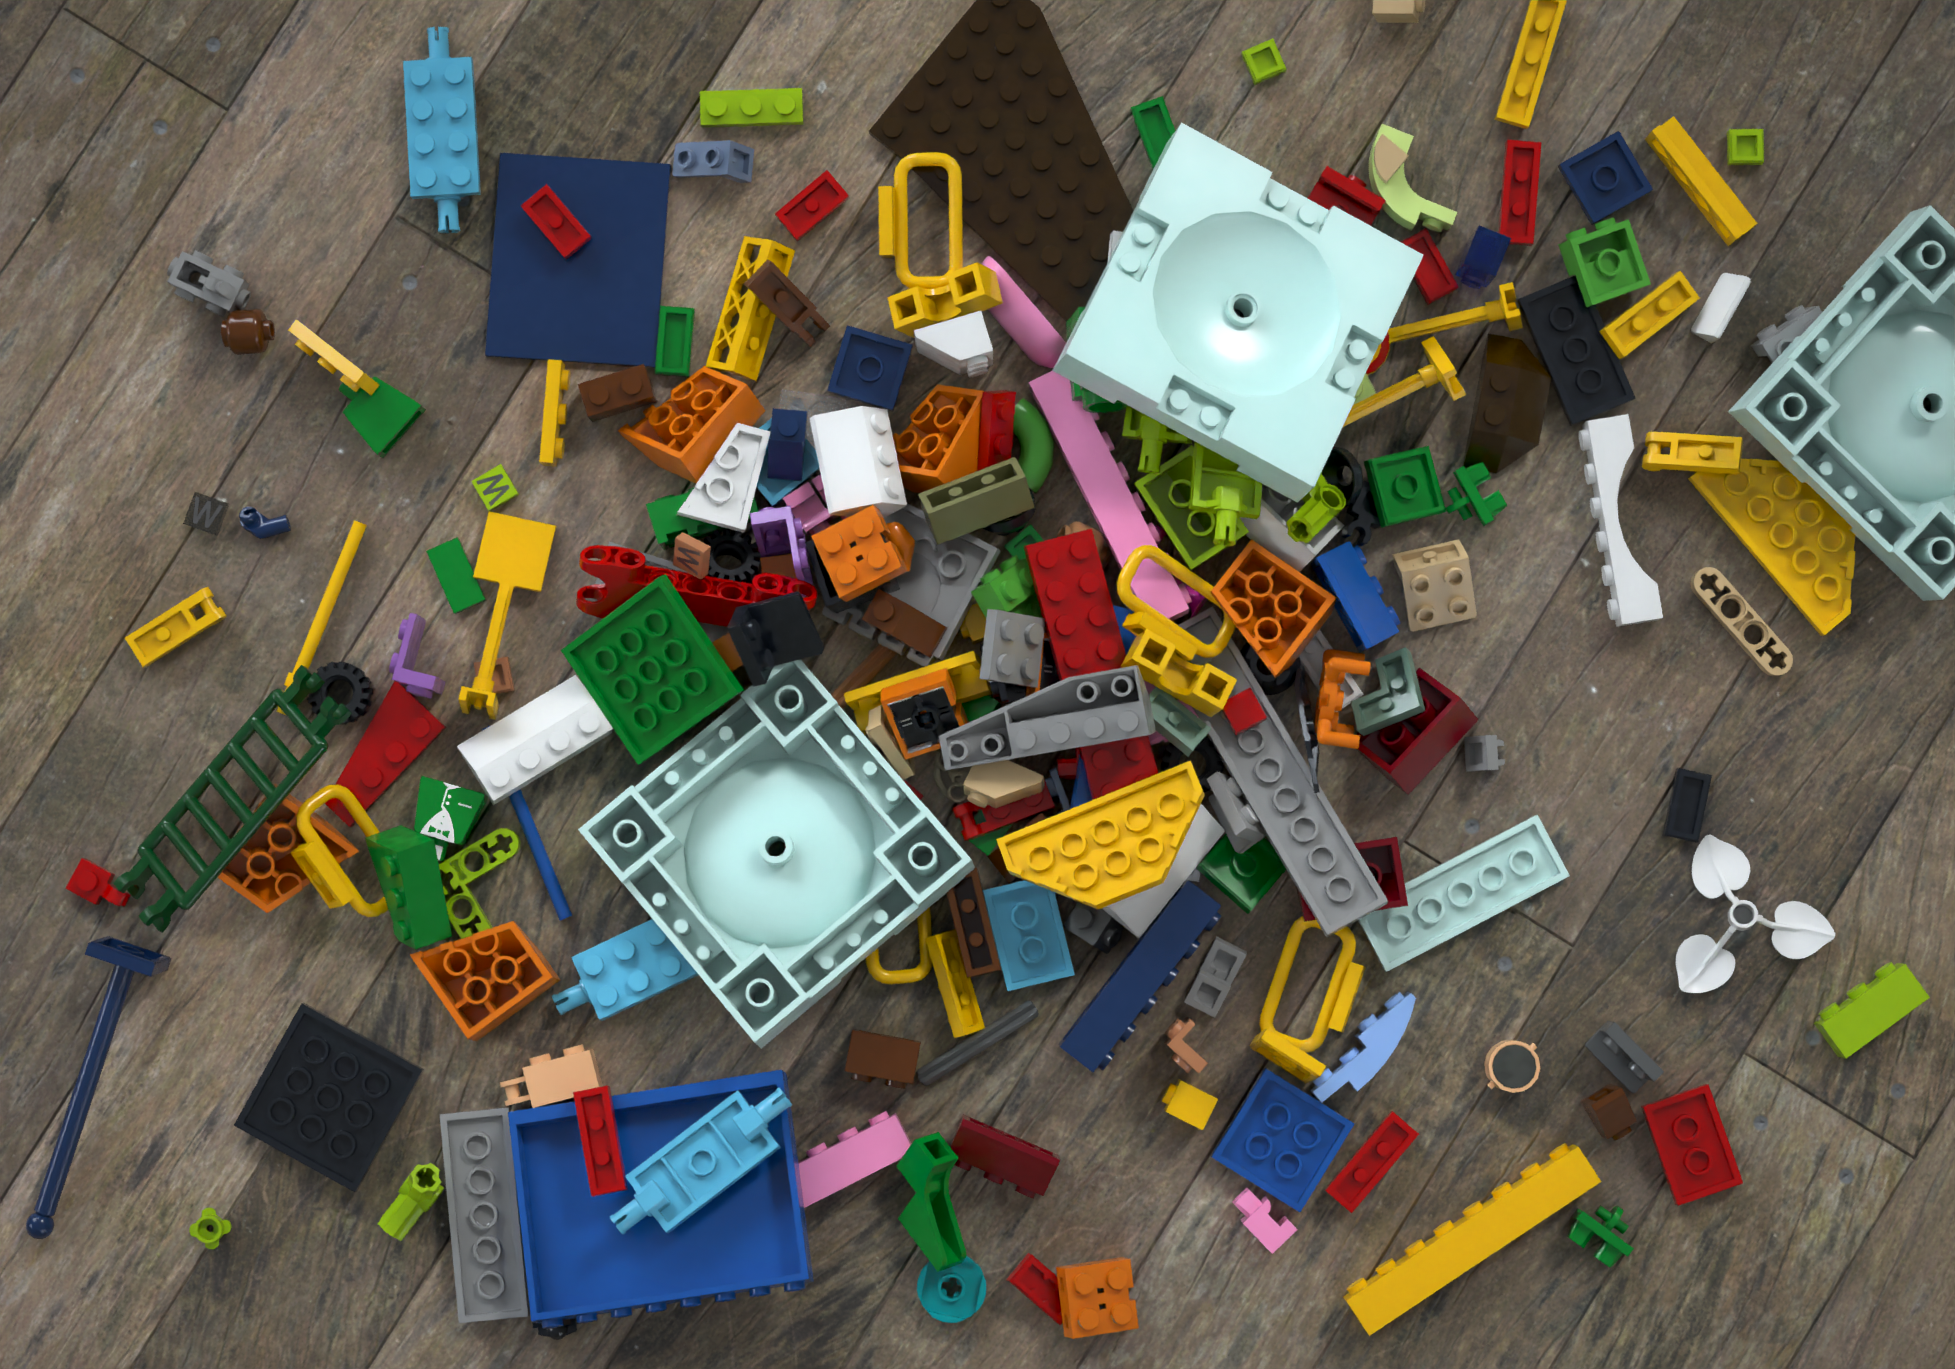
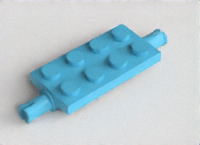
[403,27,481,233]
[552,919,699,1021]
[610,1087,792,1234]

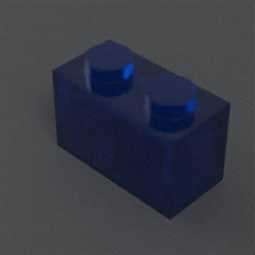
[1455,225,1511,289]

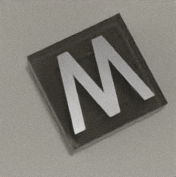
[183,492,229,536]

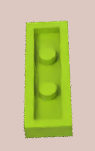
[700,88,804,128]

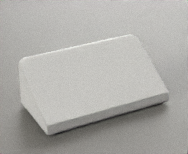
[1691,273,1751,343]

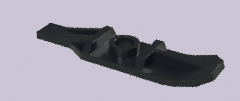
[1295,666,1320,793]

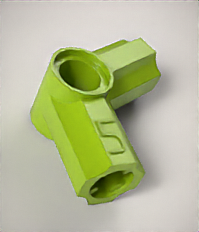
[1286,473,1346,544]
[377,1163,445,1241]

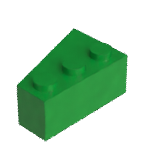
[646,487,759,550]
[365,825,452,950]

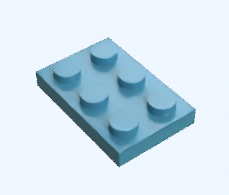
[983,880,1075,991]

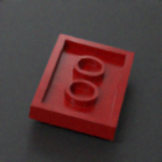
[1641,1084,1743,1206]

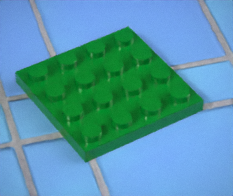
[561,574,744,765]

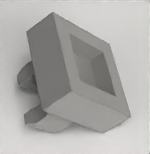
[1464,735,1505,772]

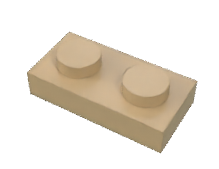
[866,705,915,780]

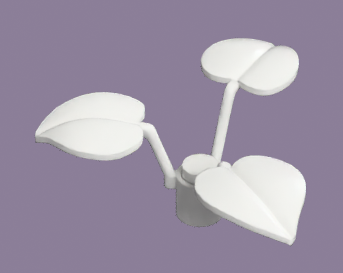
[1676,835,1835,993]

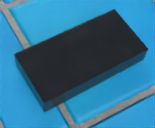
[1662,768,1712,843]

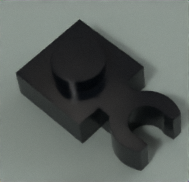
[1342,481,1381,547]

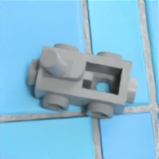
[167,250,251,317]

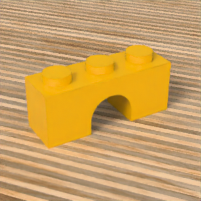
[887,262,1003,338]
[1121,629,1237,717]

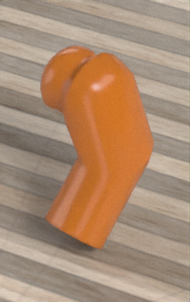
[887,522,915,572]

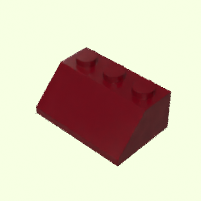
[1356,667,1479,795]
[1296,837,1408,922]
[950,1114,1060,1199]

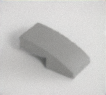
[1184,936,1247,1018]

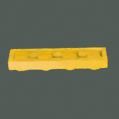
[1494,0,1567,129]

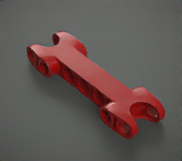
[576,545,817,627]

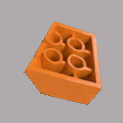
[618,366,766,484]
[893,384,984,493]
[1211,539,1336,678]
[217,783,359,913]
[410,921,560,1041]

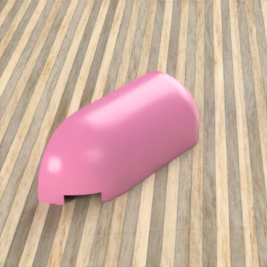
[981,256,1066,368]

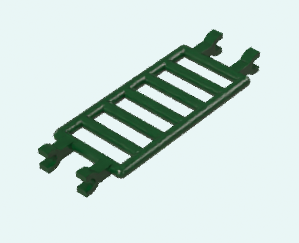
[113,665,352,933]

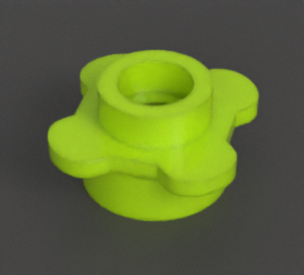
[189,1207,232,1249]

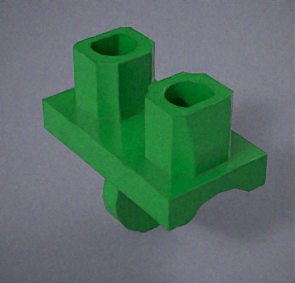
[1445,462,1507,527]
[1567,1205,1634,1268]

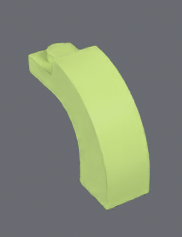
[1368,124,1457,232]

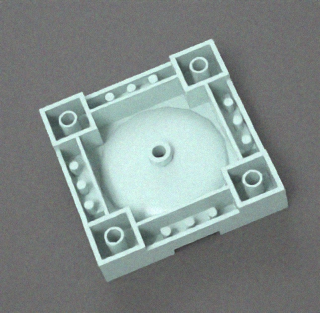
[1053,123,1423,503]
[1728,205,1955,601]
[578,659,975,1049]

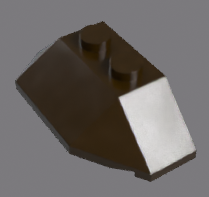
[1463,333,1551,474]

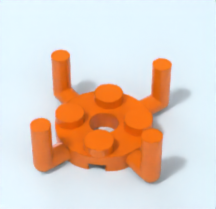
[1313,649,1371,749]

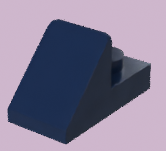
[767,408,808,481]

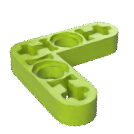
[439,828,521,939]

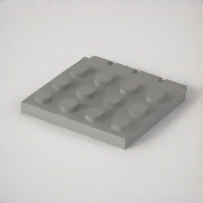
[822,503,1000,667]

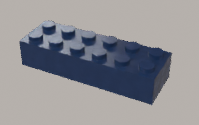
[1058,880,1222,1072]

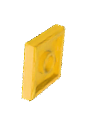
[1249,1028,1326,1084]

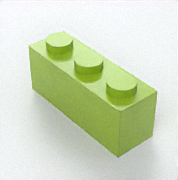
[1814,962,1930,1059]

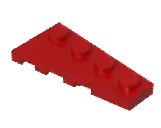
[325,681,447,827]

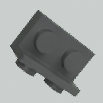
[1585,1021,1664,1093]

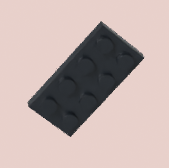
[1517,275,1636,426]

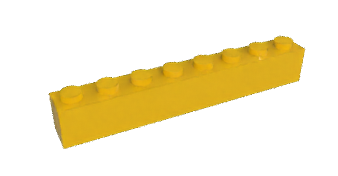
[1343,1143,1602,1336]

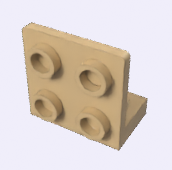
[1392,539,1477,632]

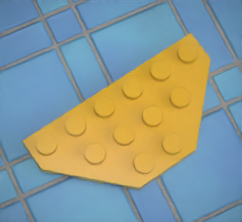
[1688,459,1856,636]
[996,760,1205,909]

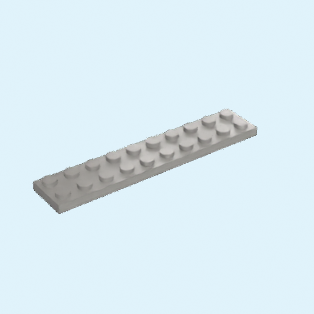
[1178,606,1388,937]

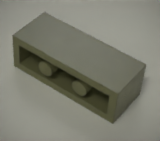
[918,457,1034,545]

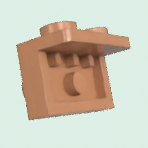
[1164,1017,1208,1073]

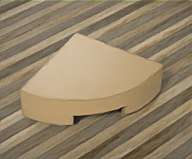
[1374,134,1409,184]

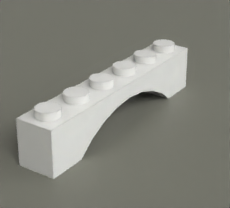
[1579,414,1663,627]

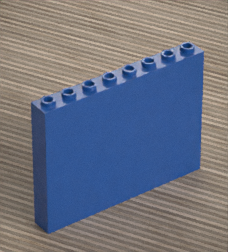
[508,1070,814,1329]

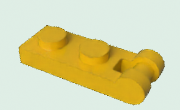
[1642,432,1743,474]
[125,587,227,668]

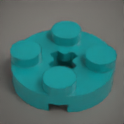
[917,1255,986,1323]

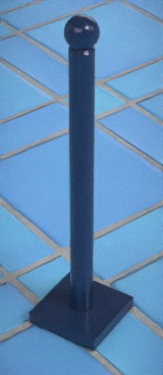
[26,936,171,1239]

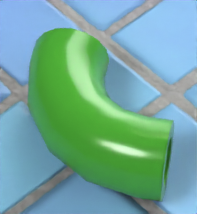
[1013,398,1054,493]

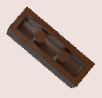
[947,868,1002,978]

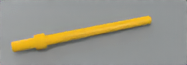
[276,520,367,715]

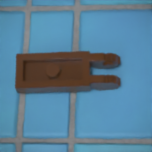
[744,259,830,347]

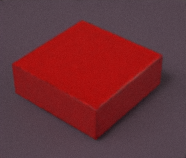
[1222,688,1267,735]

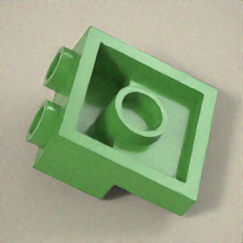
[1558,217,1651,307]
[971,555,1043,618]

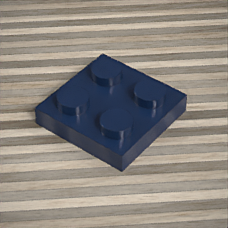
[1558,131,1653,225]
[827,325,913,412]

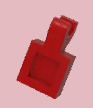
[65,858,131,907]

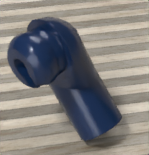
[239,506,291,539]

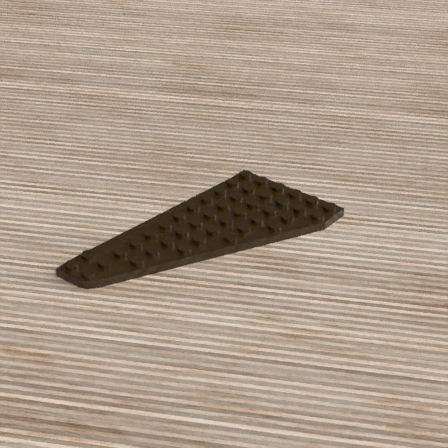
[869,0,1133,322]

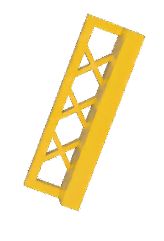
[1645,116,1758,246]
[706,236,795,381]
[844,651,992,735]

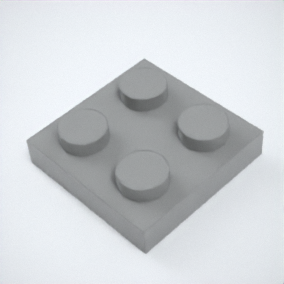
[979,609,1045,688]

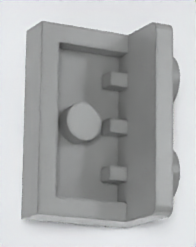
[1751,305,1822,363]
[1207,771,1266,854]

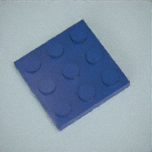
[1211,1068,1354,1212]

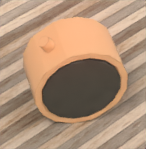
[1484,1040,1540,1093]

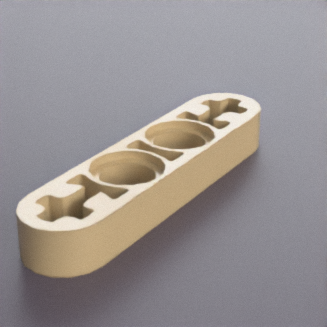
[1690,567,1793,676]

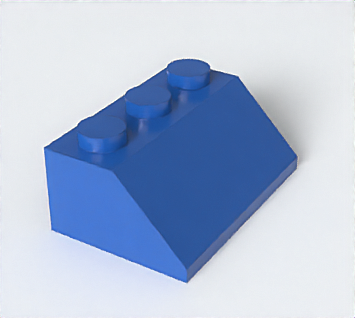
[1310,541,1400,653]

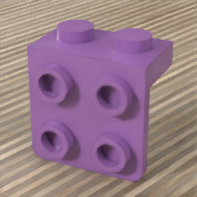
[750,506,813,597]
[389,613,445,699]

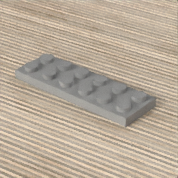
[440,1107,530,1323]

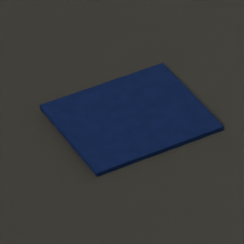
[485,153,671,368]

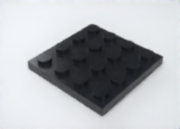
[234,1003,424,1192]

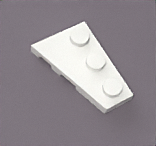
[677,423,770,533]

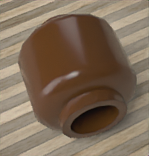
[221,309,275,355]

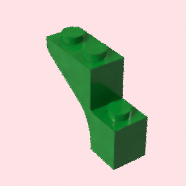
[896,1132,966,1272]

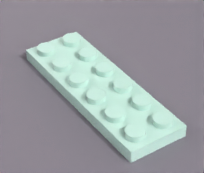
[1358,815,1570,972]

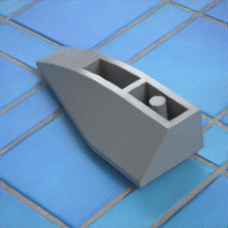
[939,665,1156,771]

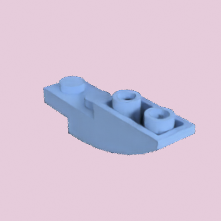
[1310,991,1416,1103]

